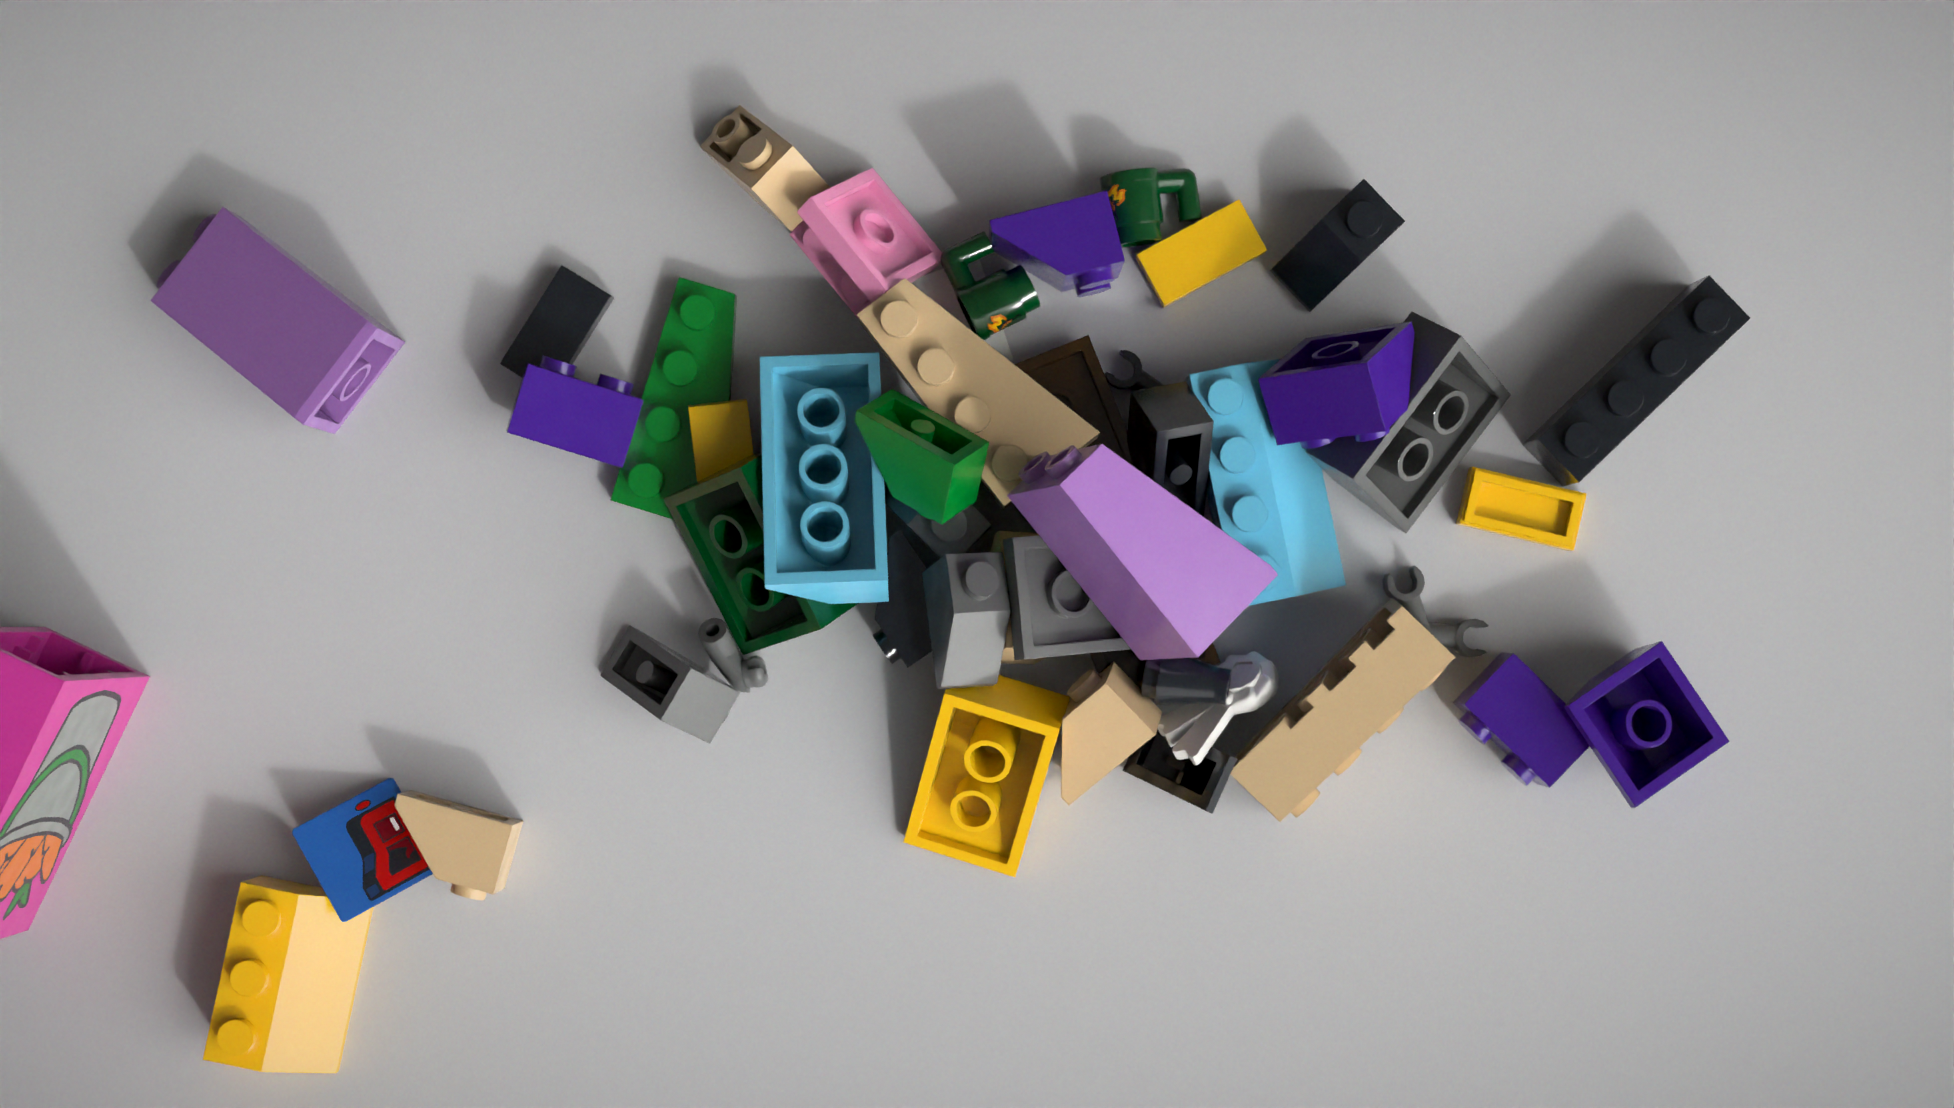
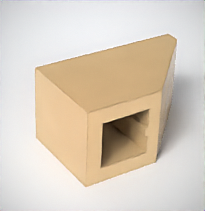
[700,105,830,232]

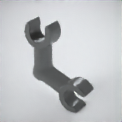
[1382,565,1489,657]

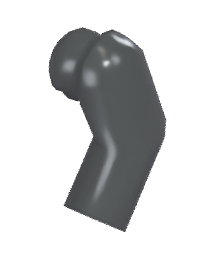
[698,618,768,693]

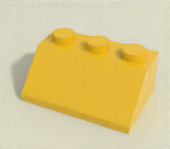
[203,875,374,1073]

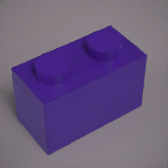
[506,355,644,468]
[1453,652,1590,788]

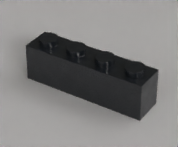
[1522,275,1750,487]

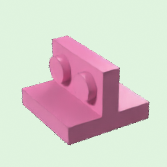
[789,168,942,318]

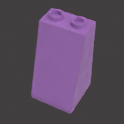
[150,207,405,434]
[1007,444,1278,660]

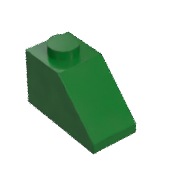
[855,389,989,525]

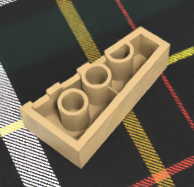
[857,278,1100,510]
[1231,597,1456,822]

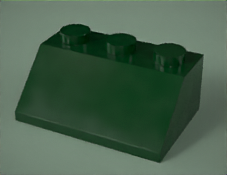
[664,451,859,655]

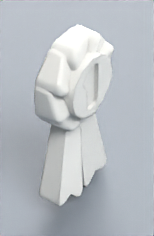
[1158,651,1279,765]

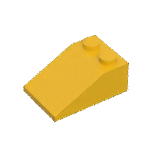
[904,675,1070,877]

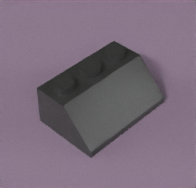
[1305,311,1511,533]

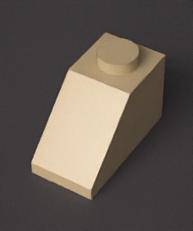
[1061,661,1162,805]
[394,790,523,900]

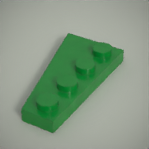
[610,277,737,520]

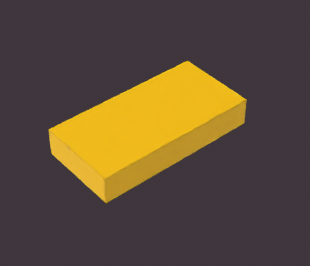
[1135,199,1267,308]
[688,399,753,482]
[1456,467,1587,551]

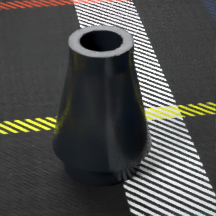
[1142,657,1232,705]

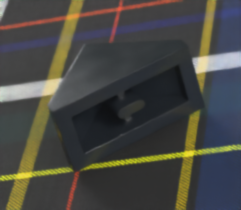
[1123,728,1237,814]

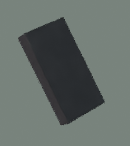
[500,265,614,377]

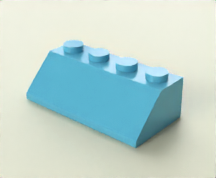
[760,352,889,604]
[1183,359,1346,606]

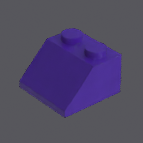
[989,190,1125,297]
[1258,321,1415,449]
[1564,641,1730,808]

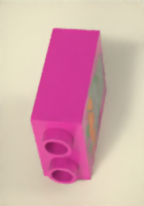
[0,627,150,939]

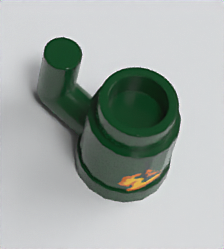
[1100,168,1202,248]
[940,231,1041,340]

